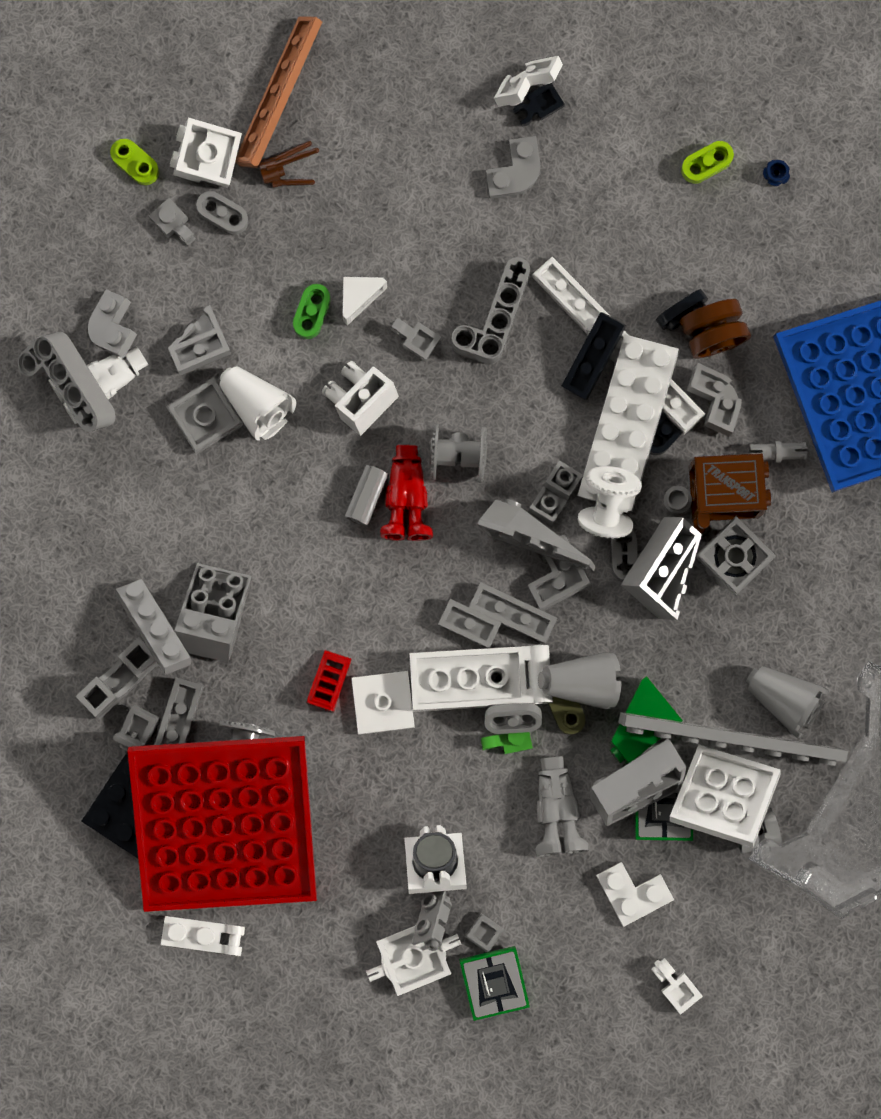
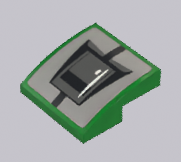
[635,791,693,841]
[459,946,530,1021]

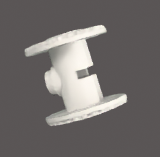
[578,466,642,539]

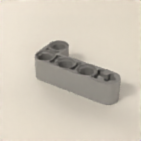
[451,257,530,364]
[18,332,116,432]

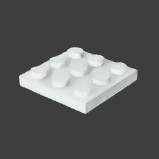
[670,744,781,848]

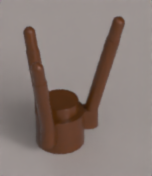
[259,141,319,188]

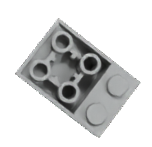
[174,563,252,663]

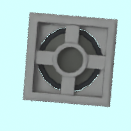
[696,516,776,596]

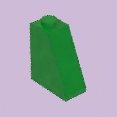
[609,676,683,764]

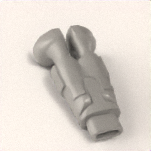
[535,756,589,857]

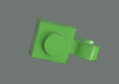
[480,732,533,755]

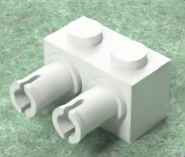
[322,361,399,436]

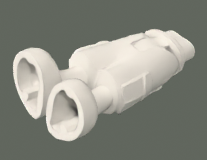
[48,346,148,424]

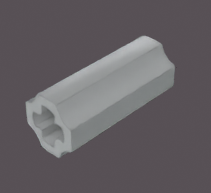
[345,465,389,526]

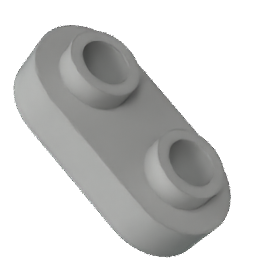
[196,191,249,235]
[484,703,542,734]

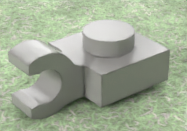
[149,198,195,246]
[391,318,441,362]

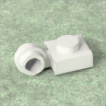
[651,958,703,1015]

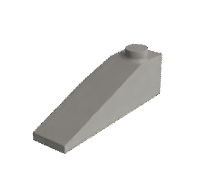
[478,499,596,571]

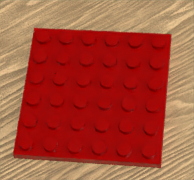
[128,736,317,912]

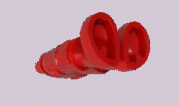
[380,445,433,541]

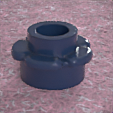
[763,160,790,186]

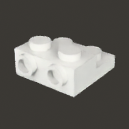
[169,118,242,188]

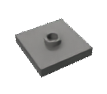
[166,377,243,455]

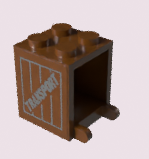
[689,453,771,534]

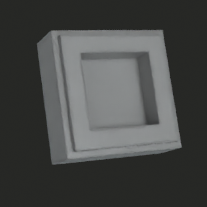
[465,913,505,953]

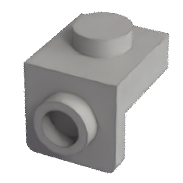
[113,705,160,751]

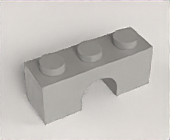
[76,637,158,719]

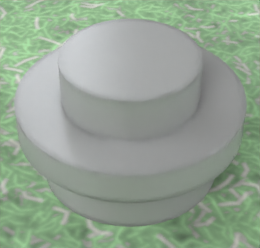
[664,486,692,514]

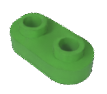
[293,284,331,339]

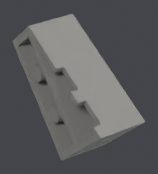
[621,517,702,620]
[590,738,686,827]

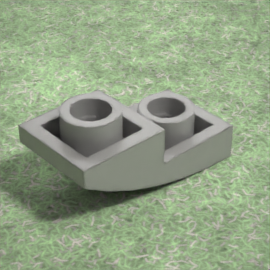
[528,460,583,526]

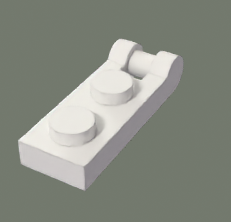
[161,916,245,956]

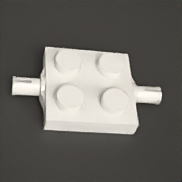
[366,925,462,996]

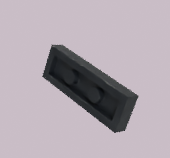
[561,312,627,400]

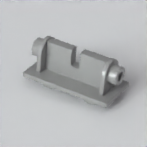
[412,891,452,951]

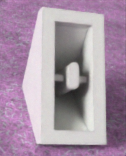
[343,277,387,325]

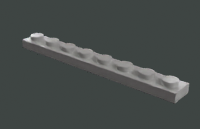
[618,712,848,766]

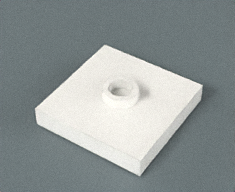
[352,671,415,735]

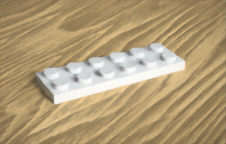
[577,334,679,512]

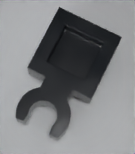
[513,83,565,127]

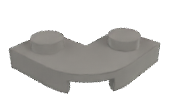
[486,136,541,199]
[88,290,137,359]
[686,363,741,437]

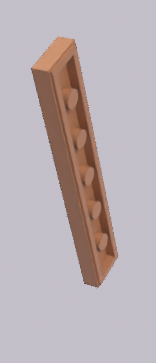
[235,17,322,168]

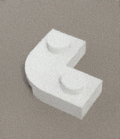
[494,56,563,107]

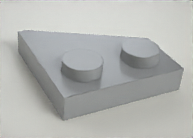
[168,305,231,376]

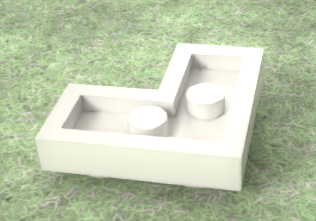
[596,862,674,927]

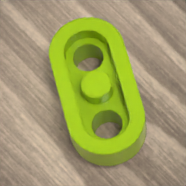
[110,139,159,185]
[681,141,734,184]

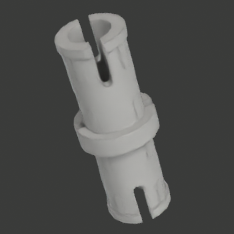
[748,441,807,463]

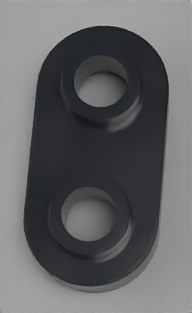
[656,289,708,331]
[650,412,683,455]

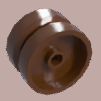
[680,299,751,359]

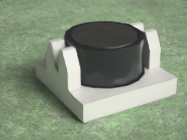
[404,825,467,894]

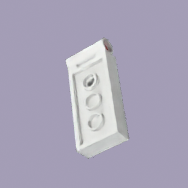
[409,645,553,712]

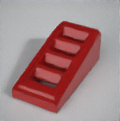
[306,650,352,713]

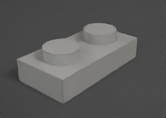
[438,599,501,648]

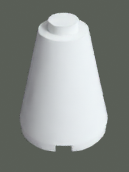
[220,366,296,441]

